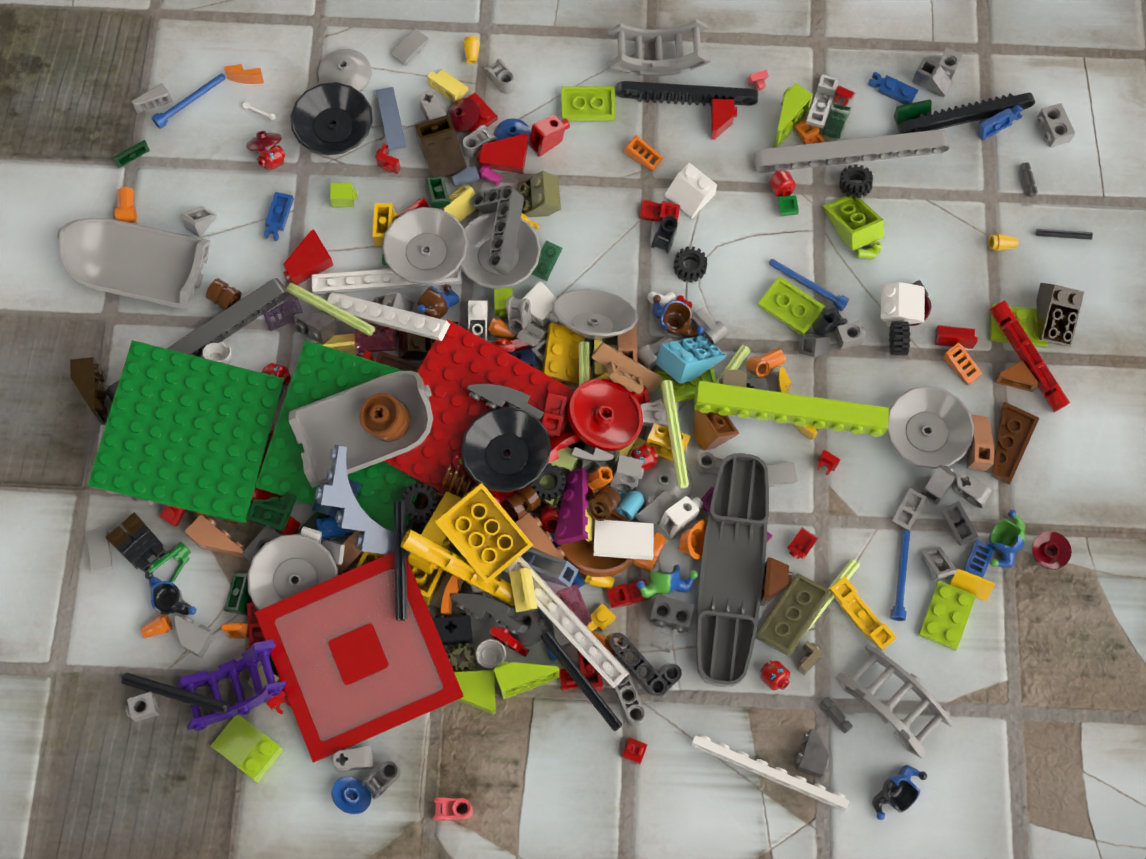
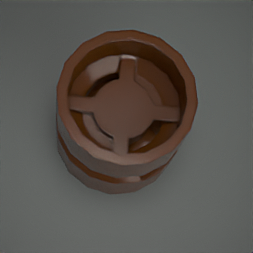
[206,278,242,310]
[504,485,541,521]
[587,486,621,521]

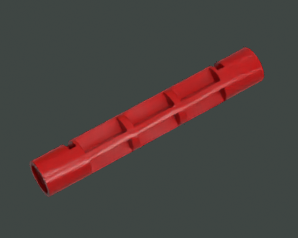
[989,300,1070,412]

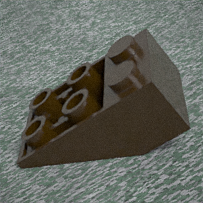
[414,115,467,178]
[1036,283,1084,347]
[398,321,458,361]
[70,357,107,424]

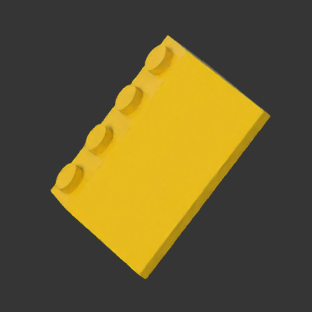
[435,483,533,584]

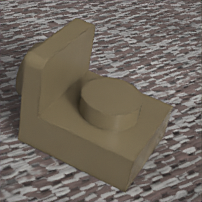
[798,641,822,675]

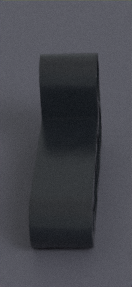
[605,632,682,696]

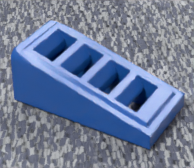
[963,539,995,578]

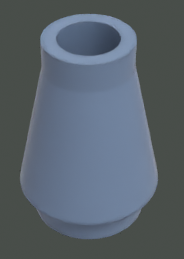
[452,165,480,186]

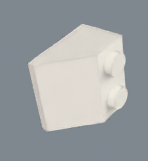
[664,163,717,219]
[881,282,925,327]

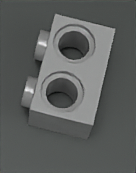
[1037,103,1075,148]
[608,455,644,493]

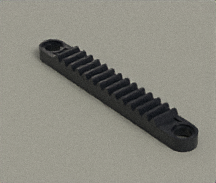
[616,81,758,106]
[897,93,1036,134]

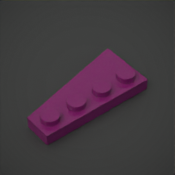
[553,468,588,545]

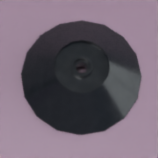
[290,82,373,155]
[460,407,551,492]

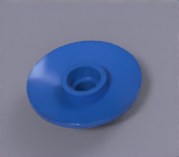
[495,118,531,141]
[331,777,371,815]

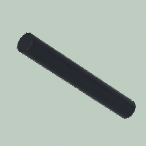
[1036,229,1093,240]

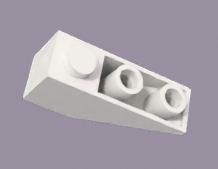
[468,299,488,341]

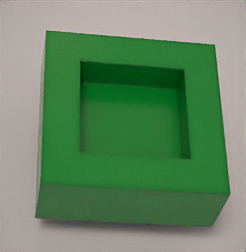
[777,195,799,216]

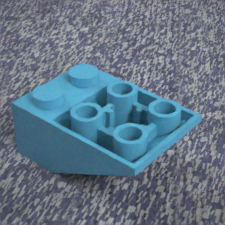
[655,336,726,384]

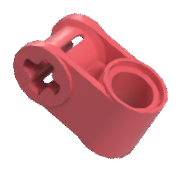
[433,797,473,821]

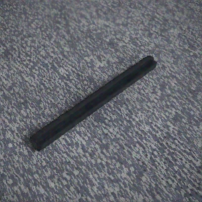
[394,501,407,621]
[541,631,622,731]
[121,673,229,714]

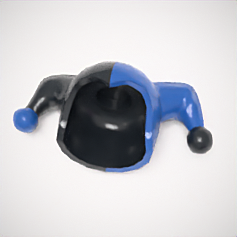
[144,571,197,615]
[872,765,927,820]

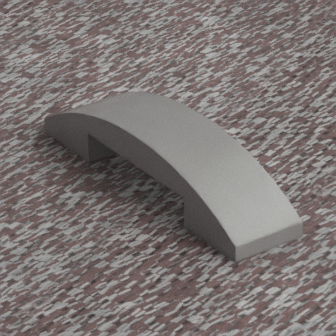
[806,74,839,128]

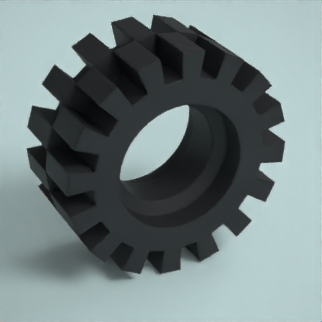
[839,164,873,198]
[673,246,708,283]
[889,321,911,356]
[530,463,566,501]
[401,483,439,519]

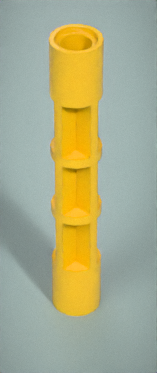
[400,529,515,606]

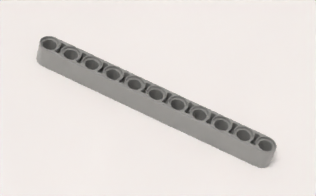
[753,130,950,173]

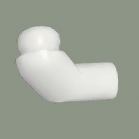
[647,291,676,307]

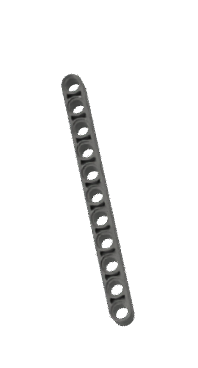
[105,278,289,403]

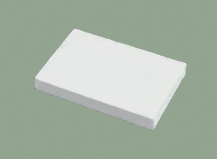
[593,520,654,560]

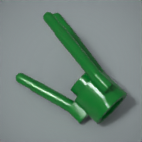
[148,541,191,583]

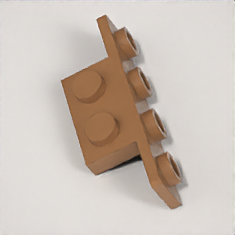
[592,343,663,394]

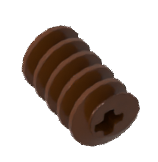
[441,464,478,497]

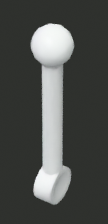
[242,102,276,121]

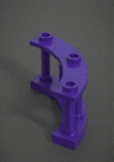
[176,640,286,731]

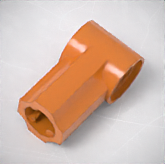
[115,186,137,223]
[746,348,786,378]
[585,466,613,497]
[633,532,667,573]

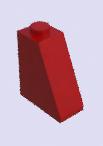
[477,133,529,174]
[283,229,334,285]

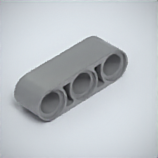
[613,671,645,726]

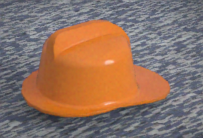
[677,520,707,560]

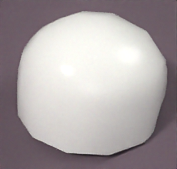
[202,342,232,364]
[475,638,506,669]

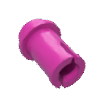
[479,166,503,186]

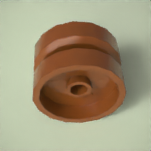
[359,393,411,442]

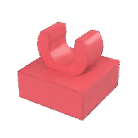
[746,70,769,91]

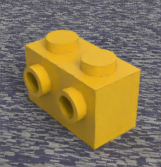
[372,203,398,246]
[646,423,691,461]

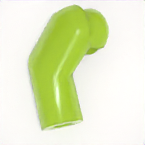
[856,241,882,260]

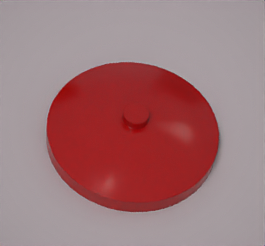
[567,378,643,452]

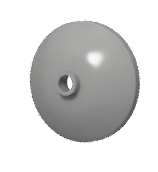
[318,49,372,92]
[635,456,693,506]

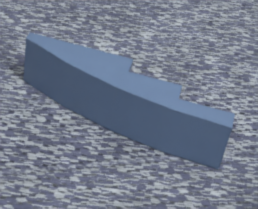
[376,87,406,151]

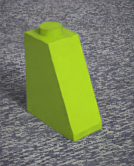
[454,670,496,714]

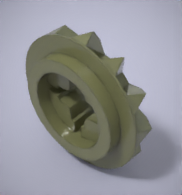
[446,643,477,672]

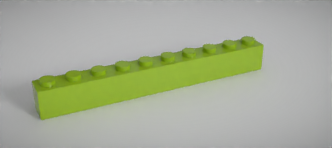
[694,381,889,437]

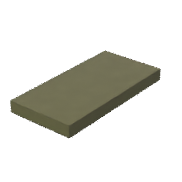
[755,573,832,657]

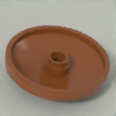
[559,511,634,577]

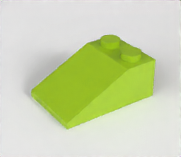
[773,83,813,148]
[823,195,884,251]
[493,661,560,700]
[211,715,284,783]

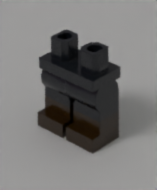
[105,512,167,573]

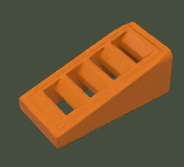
[623,135,663,171]
[943,343,983,385]
[221,622,249,639]

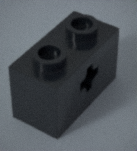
[433,613,473,646]

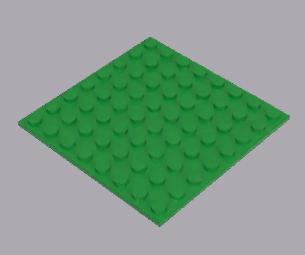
[87,340,284,524]
[255,340,422,531]

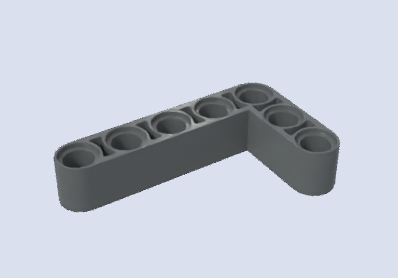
[471,185,524,275]

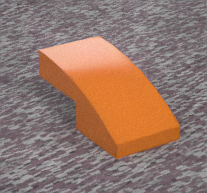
[224,64,264,84]
[794,119,826,144]
[441,575,460,615]

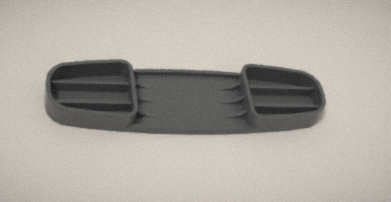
[696,453,769,687]

